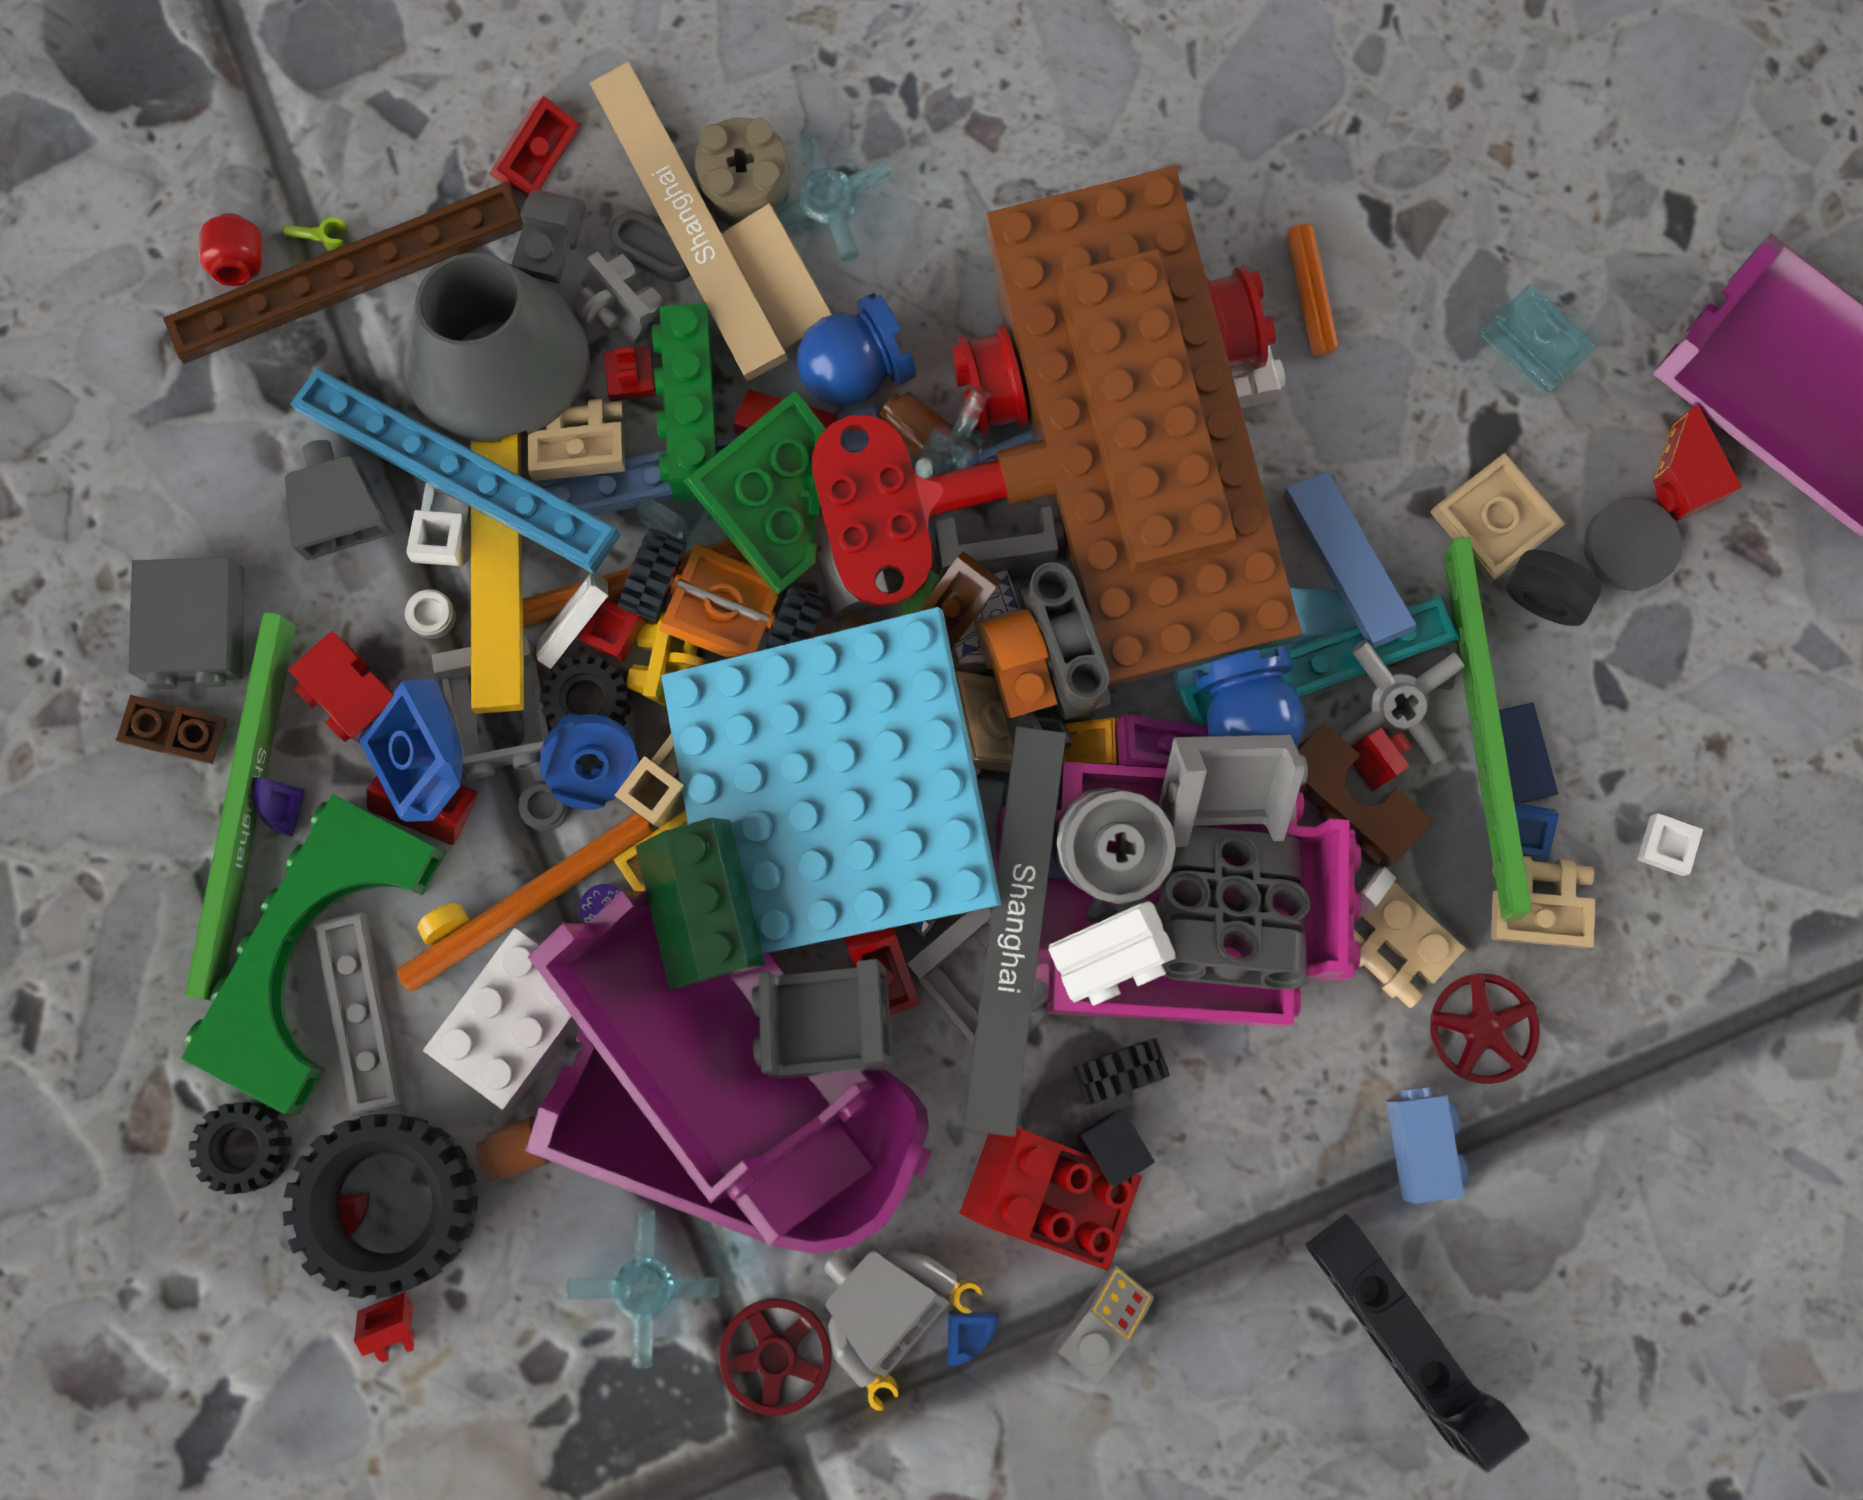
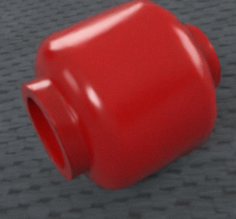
[199,213,263,286]

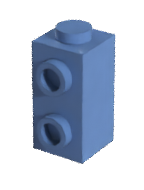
[1386,1087,1468,1203]

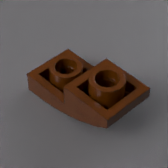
[116,695,227,765]

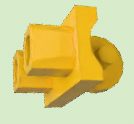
[626,612,709,707]

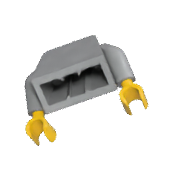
[824,1249,982,1411]

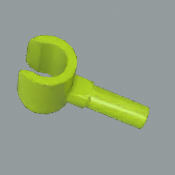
[283,217,348,251]

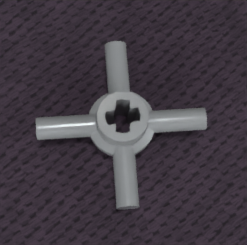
[1338,640,1465,764]

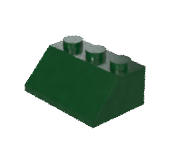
[635,818,766,991]

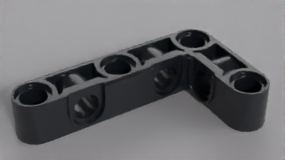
[1305,1214,1530,1473]

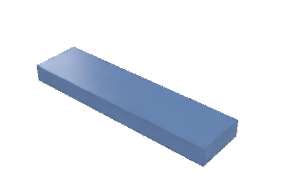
[1284,471,1416,648]

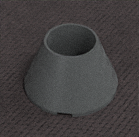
[403,253,590,443]

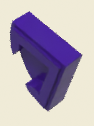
[252,777,305,836]

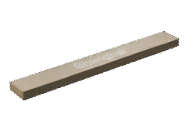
[589,61,789,382]

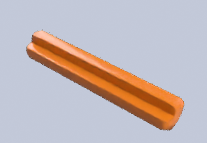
[1287,223,1338,356]

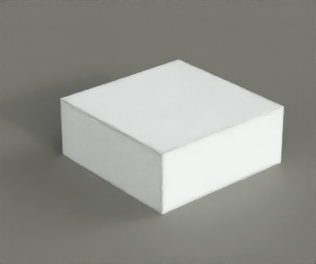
[1637,813,1703,876]

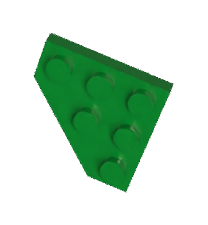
[683,390,826,595]

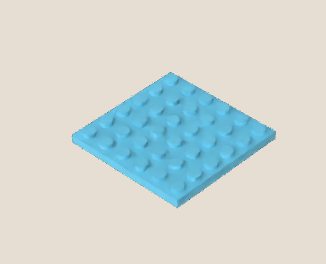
[661,607,1002,954]

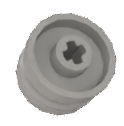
[1052,787,1176,904]

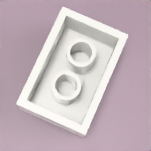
[423,928,577,1110]

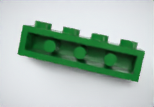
[652,303,719,502]

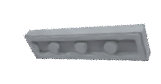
[314,912,404,1116]

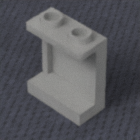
[1158,735,1308,847]

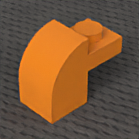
[974,609,1057,718]

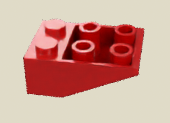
[959,1127,1142,1271]

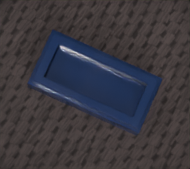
[1499,702,1558,804]

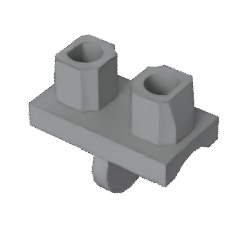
[580,252,663,344]

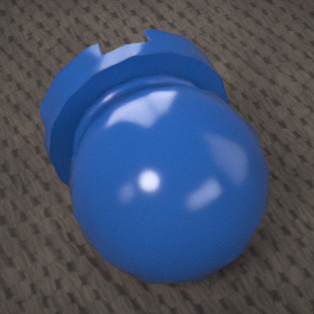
[796,292,916,408]
[1193,646,1305,747]

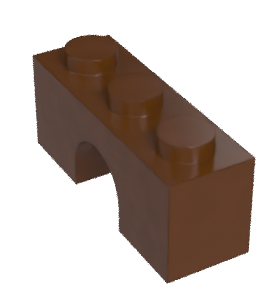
[1297,723,1434,868]

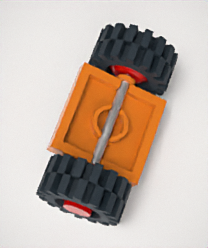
[618,527,827,658]

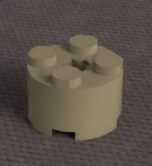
[694,117,790,226]

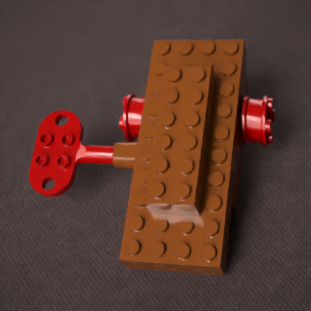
[812,166,1302,688]

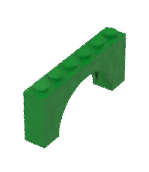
[181,794,446,1114]

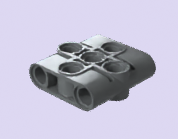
[1018,562,1111,724]
[1156,826,1311,990]

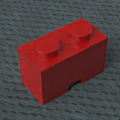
[288,631,394,744]

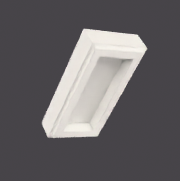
[536,573,608,669]

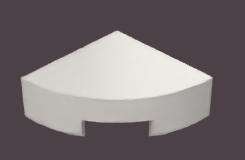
[1359,866,1397,918]

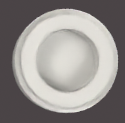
[405,589,456,639]

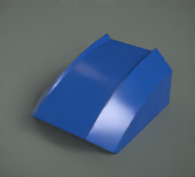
[359,679,462,822]

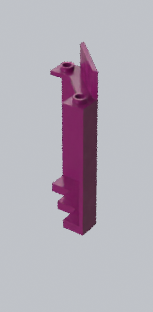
[528,890,877,1246]

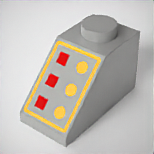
[1053,1264,1155,1385]

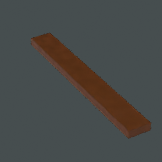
[163,181,524,364]

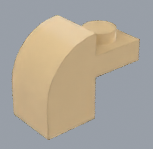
[614,733,686,827]

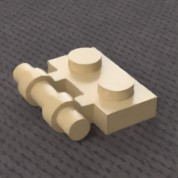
[528,398,626,481]
[1491,856,1595,948]
[1354,882,1466,1008]

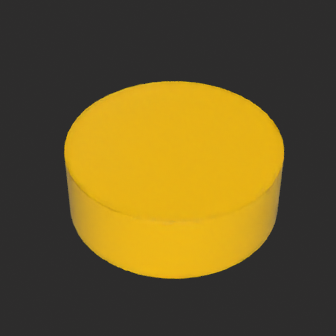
[417,903,470,945]

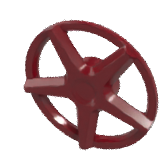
[1430,973,1540,1084]
[719,1298,832,1416]

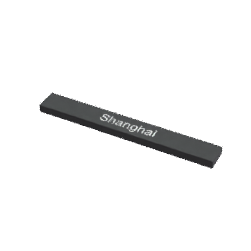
[963,726,1066,1137]

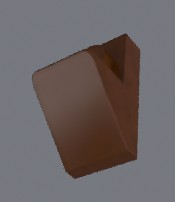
[919,551,1002,651]

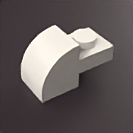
[406,483,471,566]

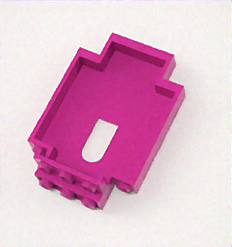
[994,762,1361,1028]

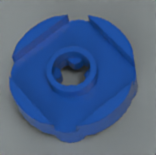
[540,714,639,810]

